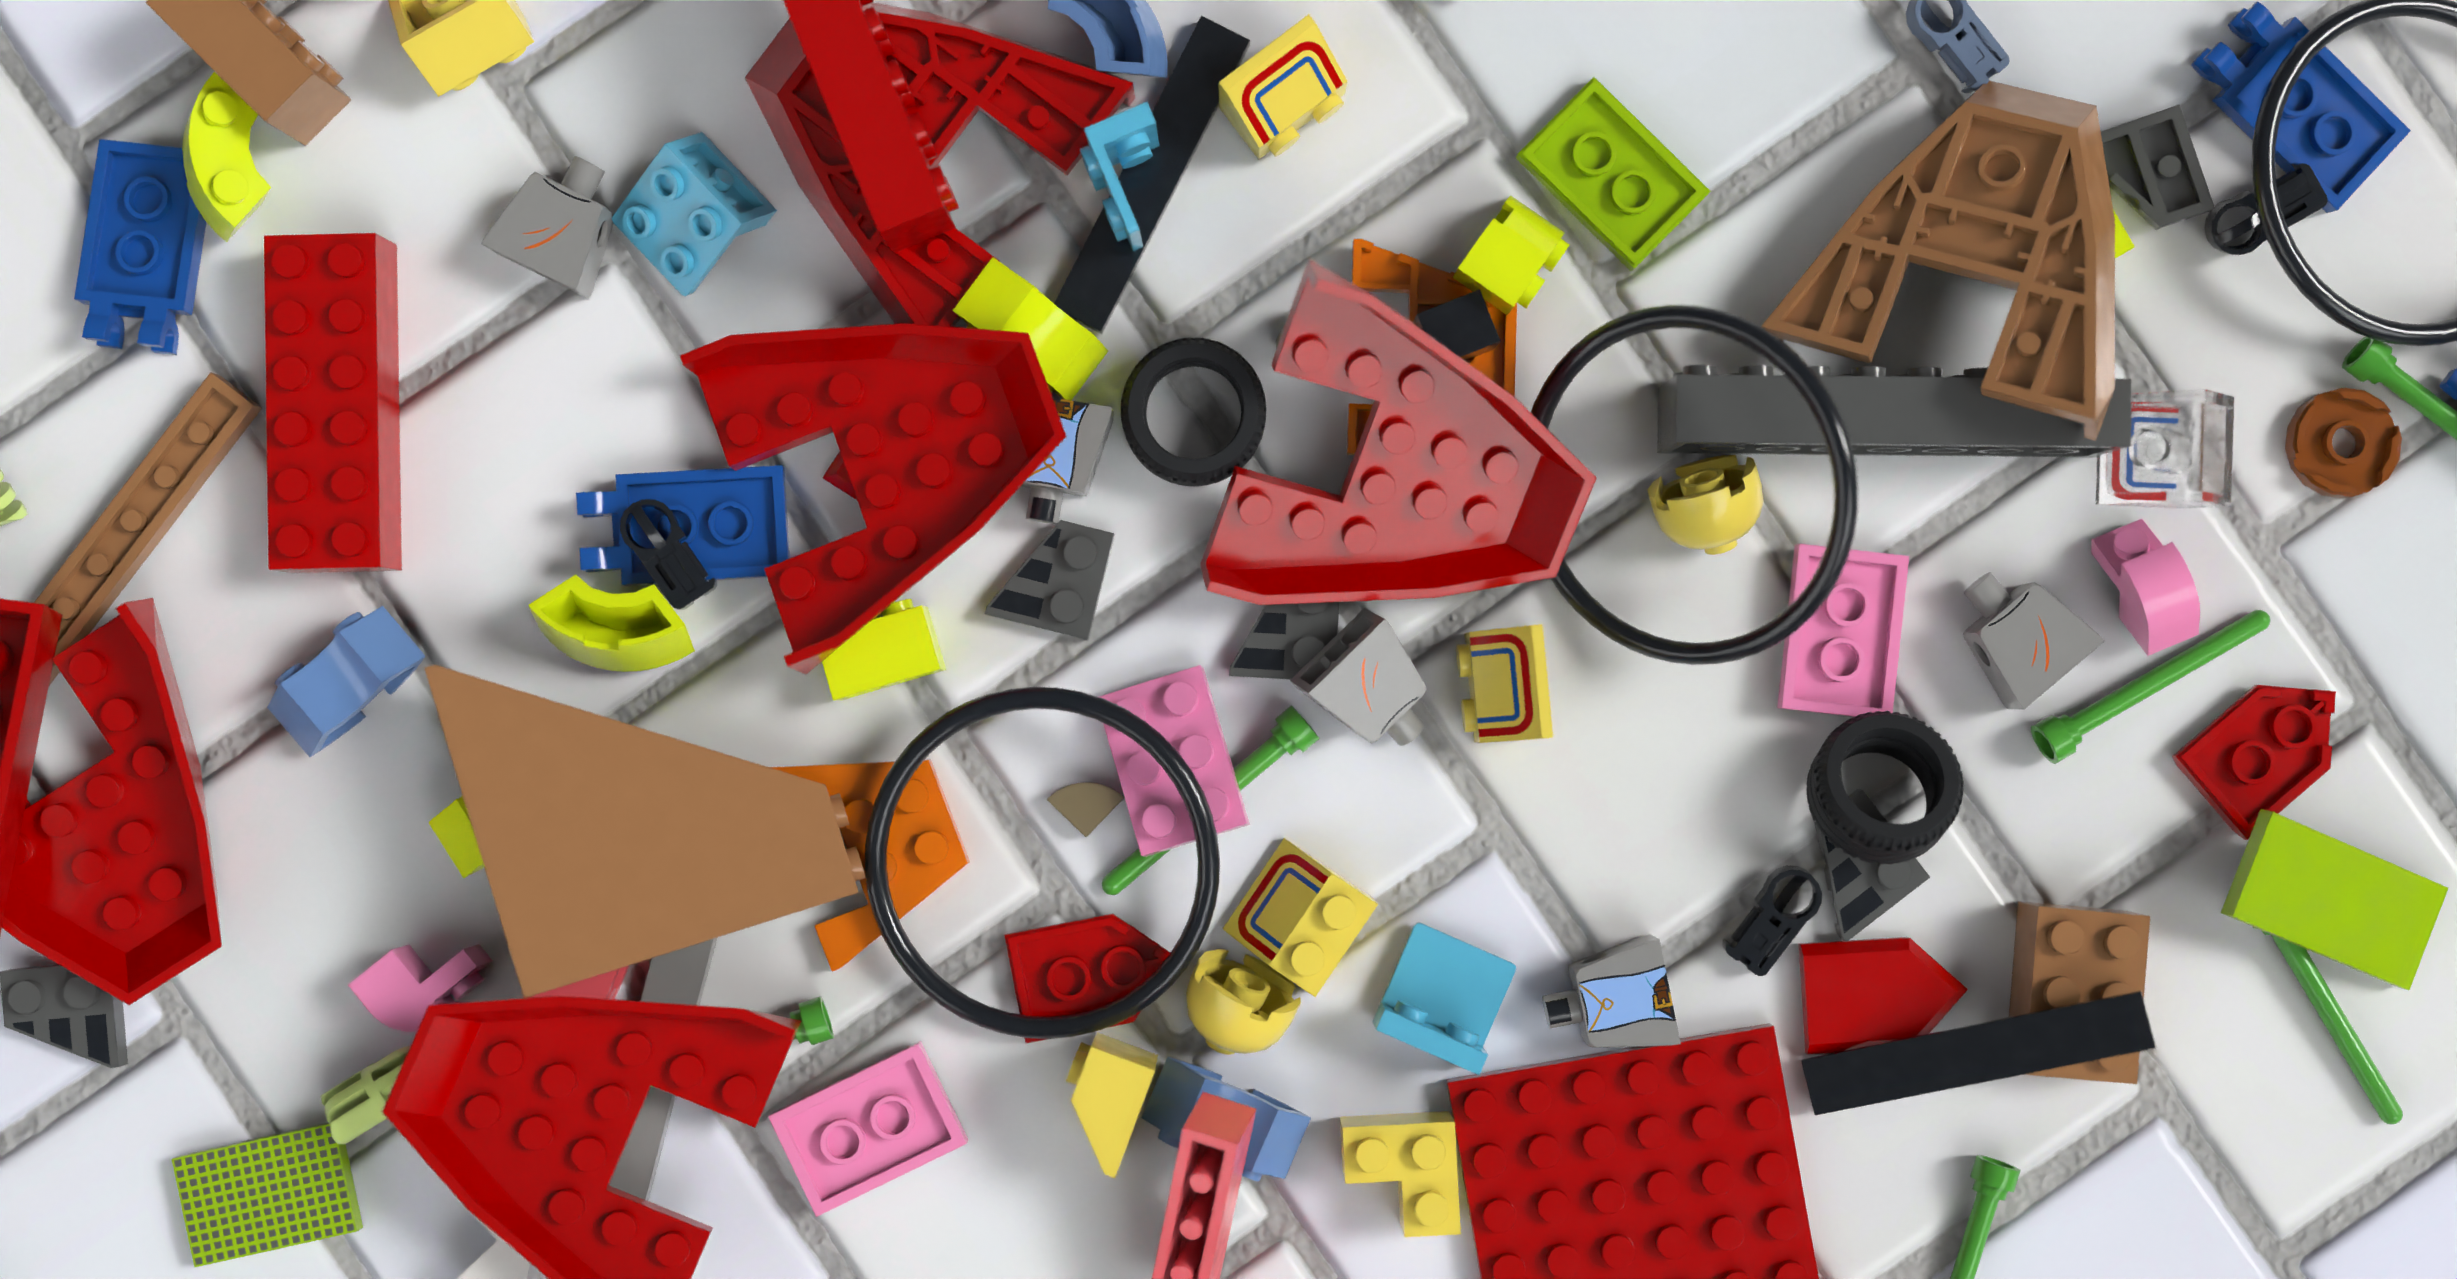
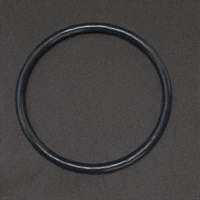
[2251,0,2457,346]
[1530,305,1858,665]
[865,687,1220,1039]

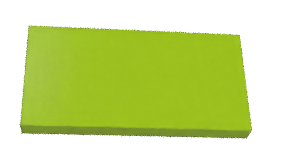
[2221,809,2449,990]

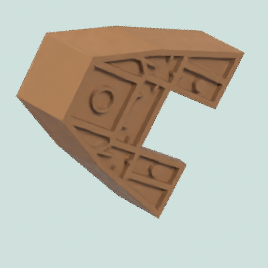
[1761,81,2115,441]

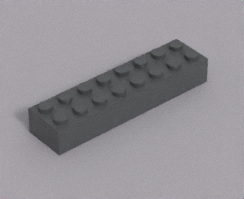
[1657,365,2131,458]

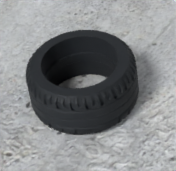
[1120,337,1266,486]
[1806,711,1963,864]

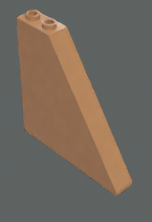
[424,665,866,998]

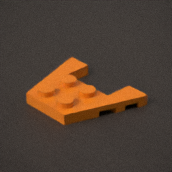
[1347,239,1517,455]
[769,760,970,972]

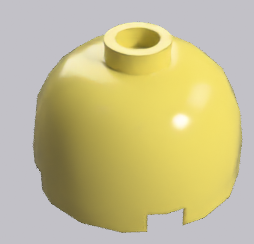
[1647,455,1763,555]
[1186,949,1301,1055]

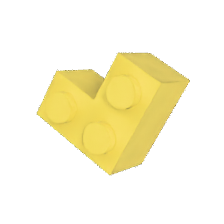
[1340,1111,1461,1237]

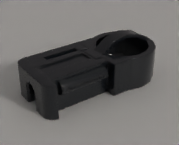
[2204,162,2328,255]
[620,499,717,610]
[1722,865,1822,976]

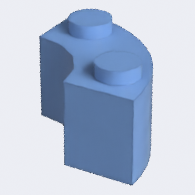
[1048,0,1168,78]
[267,606,425,757]
[1141,1057,1311,1181]

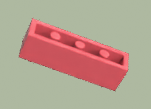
[1152,1092,1257,1279]

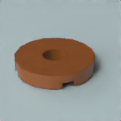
[2285,388,2402,498]

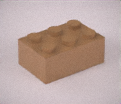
[146,0,352,146]
[2009,901,2150,1084]

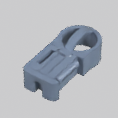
[1906,0,2010,94]

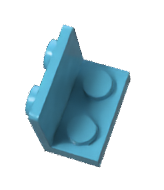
[1080,102,1159,251]
[612,132,777,296]
[1372,922,1516,1075]

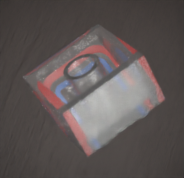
[2095,389,2234,508]

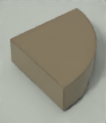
[1046,782,1125,837]

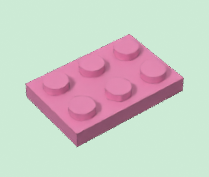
[1777,544,1909,717]
[1099,665,1250,857]
[768,1041,968,1217]

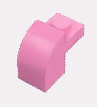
[2091,518,2200,656]
[348,944,493,1032]

